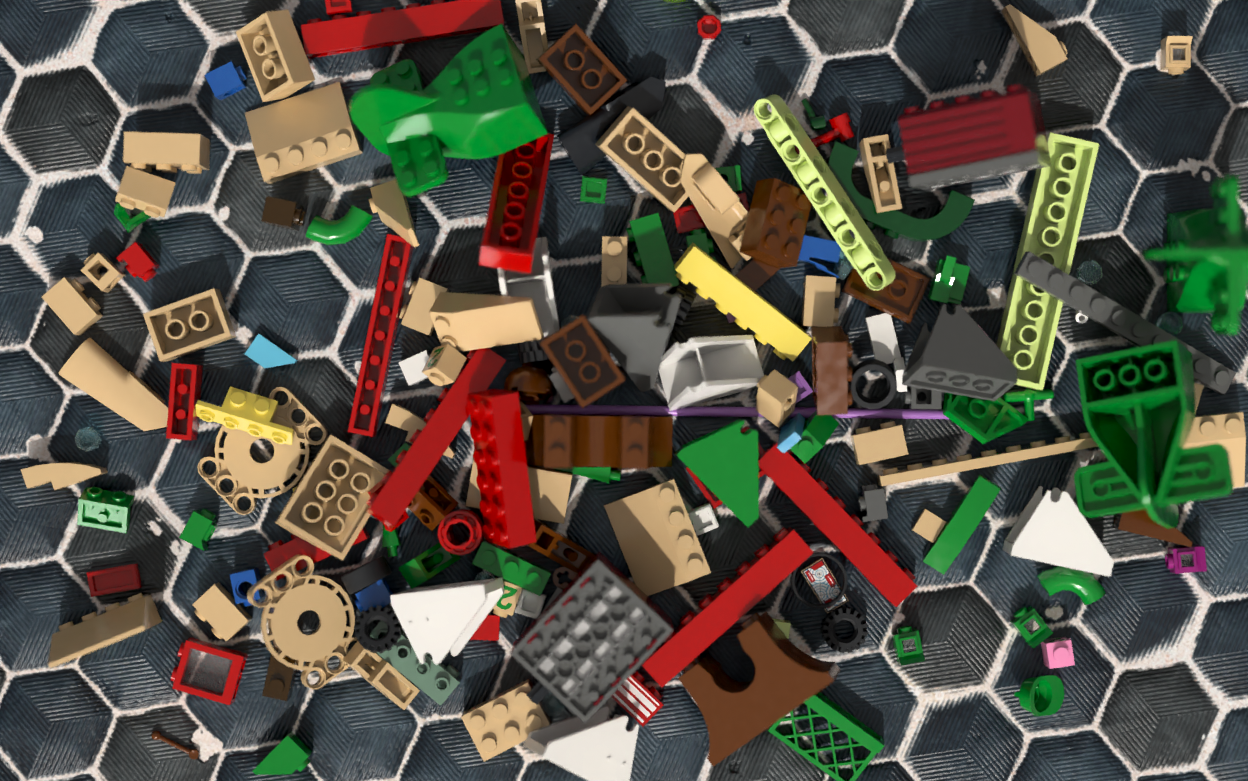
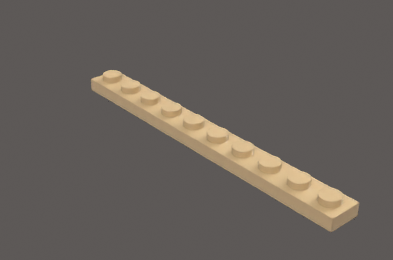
[877,432,1098,486]

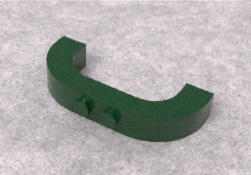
[827,142,975,242]

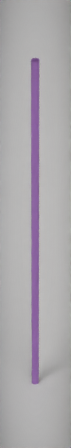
[525,404,949,419]

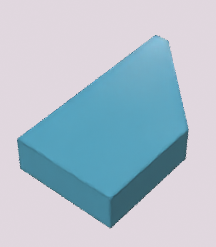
[245,334,297,368]

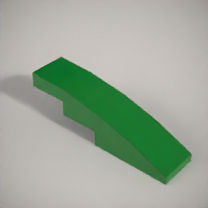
[923,474,1001,575]

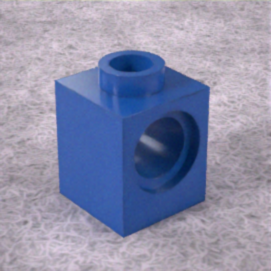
[205,61,247,100]
[230,567,264,607]
[355,578,394,612]

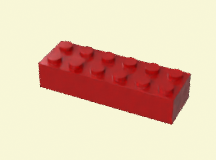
[479,133,554,273]
[467,389,537,548]

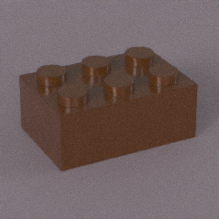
[536,24,627,115]
[739,178,812,268]
[540,315,625,408]
[811,326,852,415]

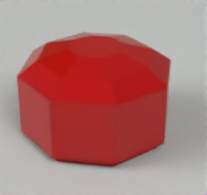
[697,15,721,40]

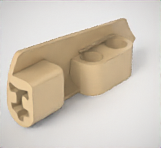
[680,153,751,268]
[59,338,168,431]

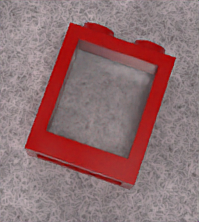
[171,638,248,705]

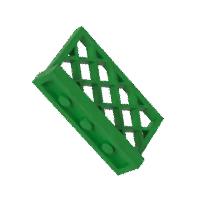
[768,692,885,781]

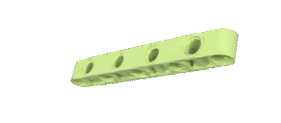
[754,95,895,291]

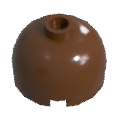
[504,363,553,405]

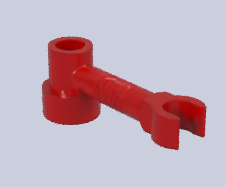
[794,112,855,154]

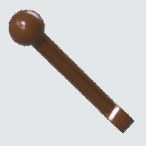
[151,730,200,760]

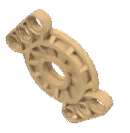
[197,387,328,515]
[247,554,358,690]

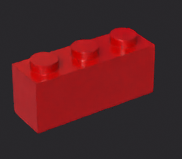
[166,363,203,440]

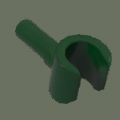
[801,98,826,131]

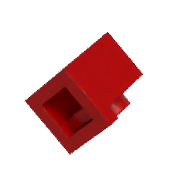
[116,242,160,282]

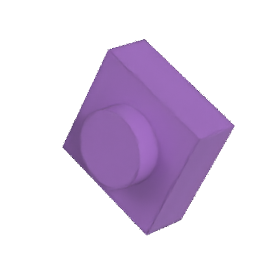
[787,371,813,403]

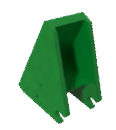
[674,419,759,527]

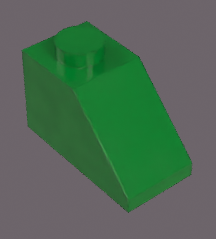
[790,411,839,463]
[399,542,460,589]
[252,732,312,775]

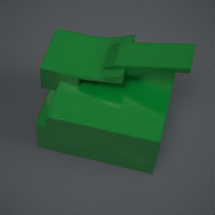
[928,256,970,305]

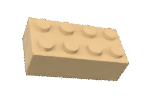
[595,106,688,213]

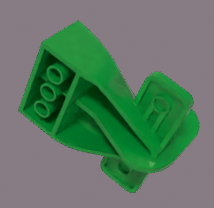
[349,23,548,197]
[1144,175,1248,335]
[1074,340,1234,529]

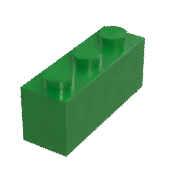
[626,213,680,289]
[472,539,552,596]

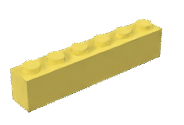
[674,243,812,362]

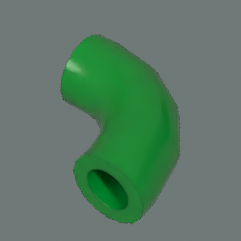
[306,205,373,245]
[1037,566,1106,605]

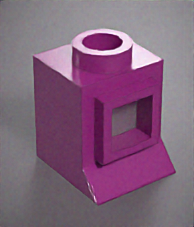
[1165,545,1207,574]

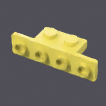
[196,387,294,445]

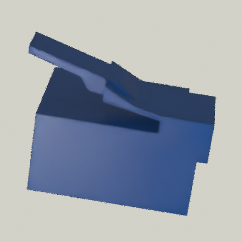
[798,235,841,278]

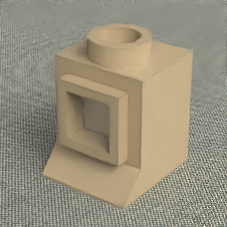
[1160,36,1193,75]

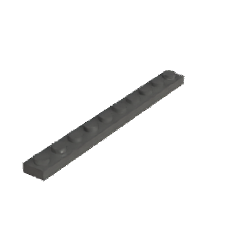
[1014,251,1236,395]

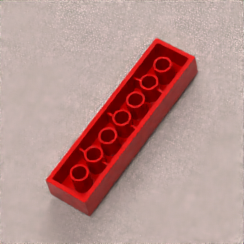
[642,527,814,687]

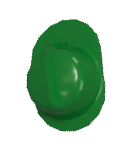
[1014,675,1064,716]

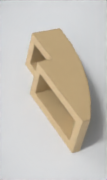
[515,0,548,74]
[385,404,456,458]
[21,462,108,490]
[343,641,420,710]

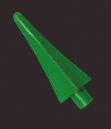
[553,467,622,484]
[382,525,401,557]

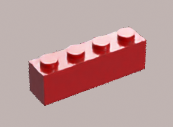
[263,525,370,581]

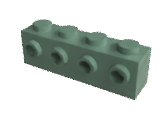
[369,620,462,706]

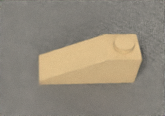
[1001,4,1067,77]
[859,134,902,213]
[369,179,419,247]

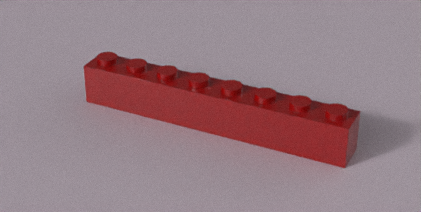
[301,0,505,59]
[348,234,414,437]
[366,348,506,529]
[758,441,918,607]

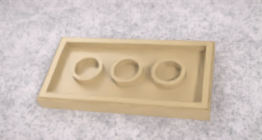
[466,459,573,524]

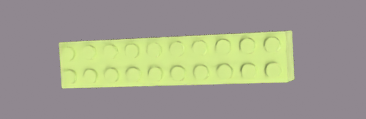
[996,132,1099,390]

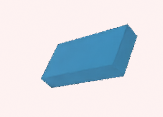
[777,413,805,453]

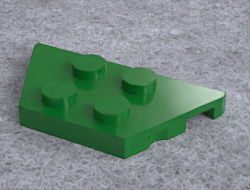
[943,392,1028,444]

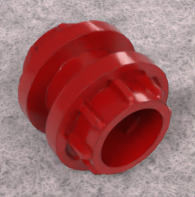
[438,509,484,555]

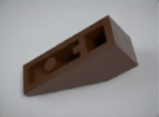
[1112,509,1193,547]
[527,517,596,573]

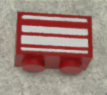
[611,670,664,727]

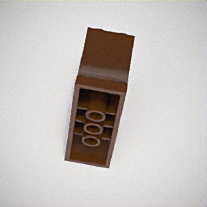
[524,415,673,469]
[678,611,841,767]

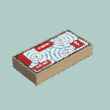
[801,558,849,614]

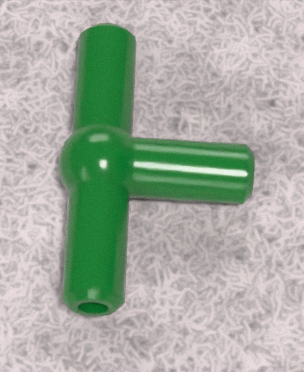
[1003,389,1054,421]

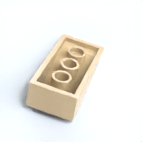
[429,292,544,351]

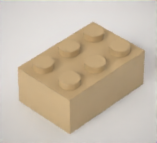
[236,9,315,102]
[123,132,210,174]
[143,288,237,362]
[461,678,552,761]

